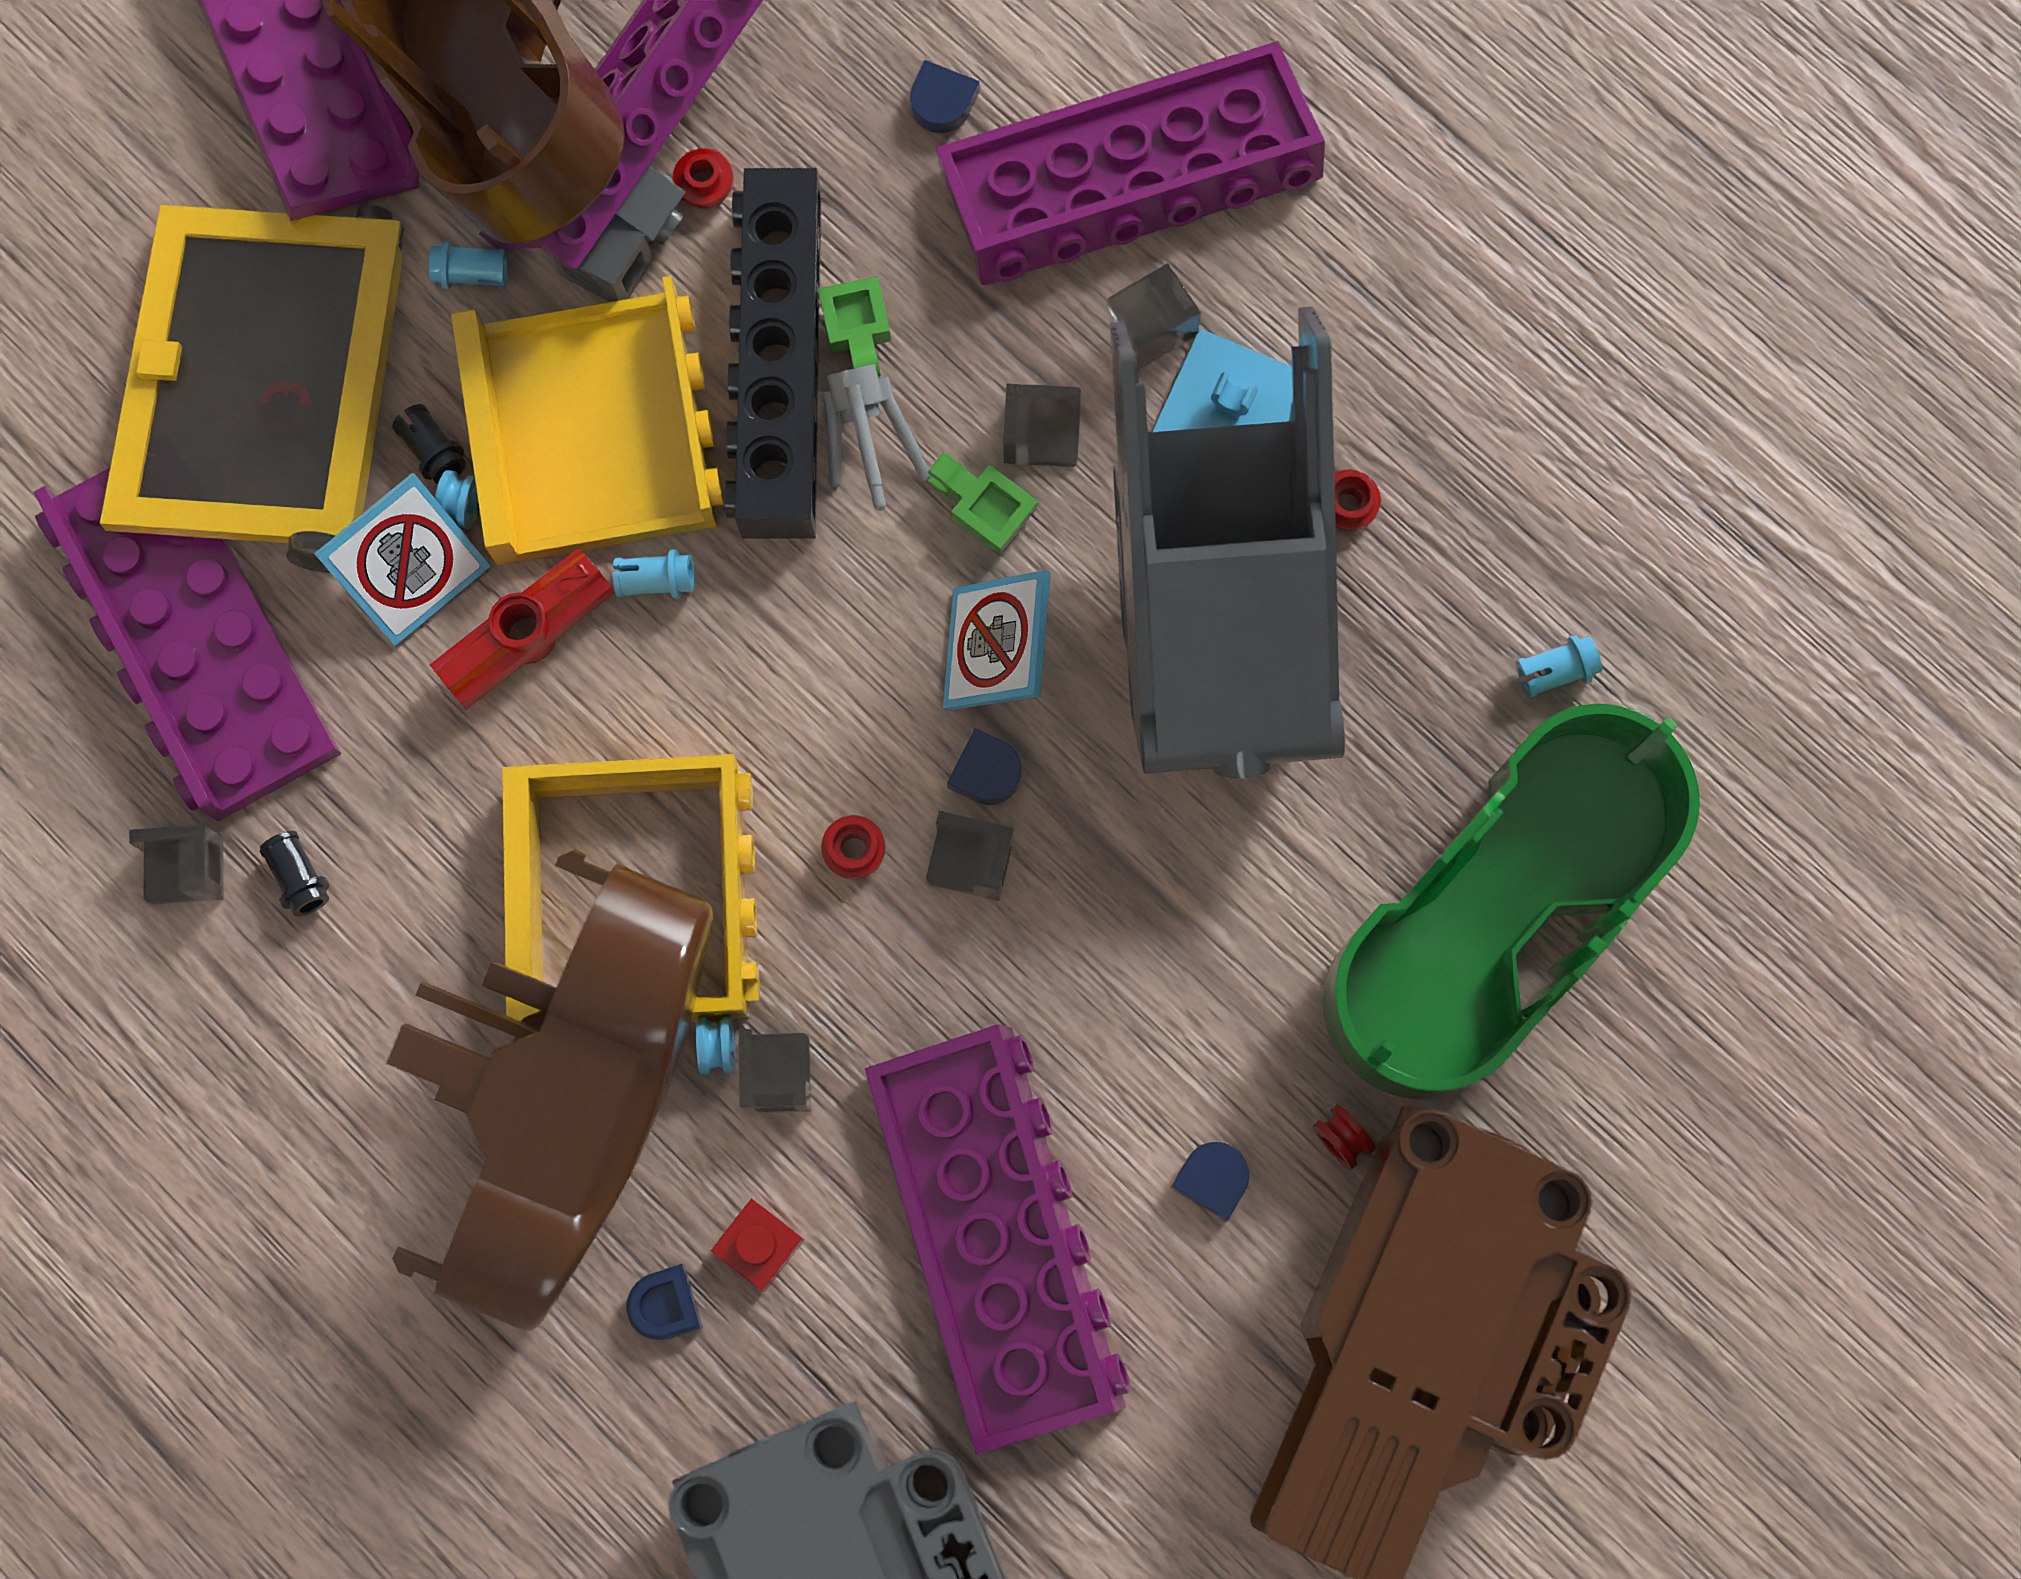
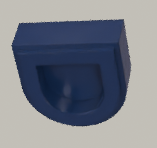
[910,60,980,133]
[947,728,1021,805]
[1170,1142,1249,1221]
[626,1264,703,1340]

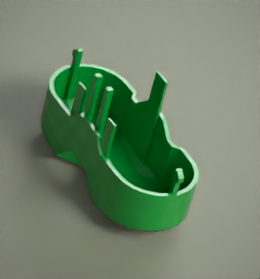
[1323,704,1700,1100]

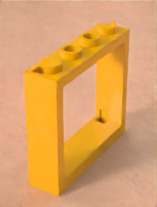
[502,754,760,1022]

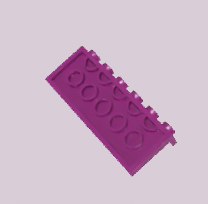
[197,0,420,221]
[479,0,763,269]
[936,41,1325,285]
[33,437,341,822]
[864,1024,1130,1454]

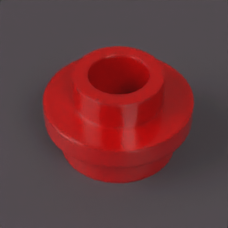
[673,148,734,209]
[1334,469,1381,532]
[821,815,886,880]

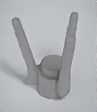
[822,364,931,511]

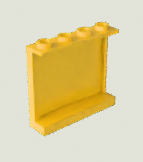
[451,276,724,566]

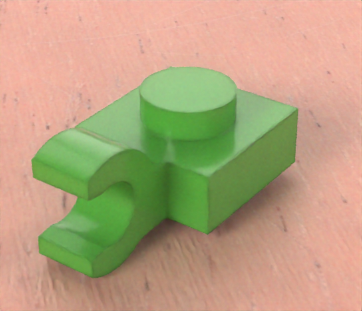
[818,276,892,379]
[928,452,1039,556]

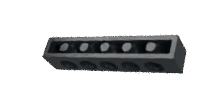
[725,168,822,539]

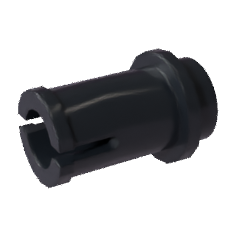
[392,404,466,484]
[259,831,330,917]

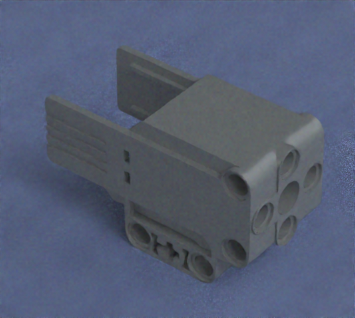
[1110,307,1345,778]
[668,1401,1008,1579]

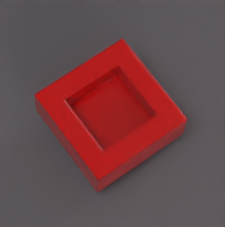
[711,1198,805,1292]

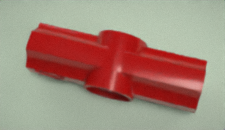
[429,548,615,710]

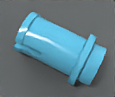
[429,240,508,289]
[613,549,695,599]
[1516,635,1602,699]

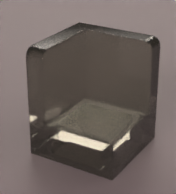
[1107,263,1201,370]
[1003,384,1081,467]
[926,811,1014,901]
[129,825,224,904]
[739,1029,811,1114]

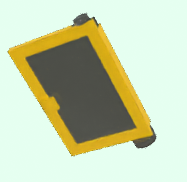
[100,205,404,573]

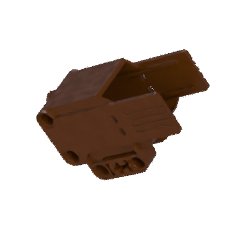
[1249,1106,1631,1579]

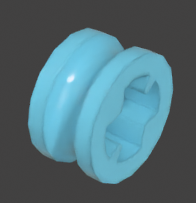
[435,470,479,531]
[696,1016,735,1075]

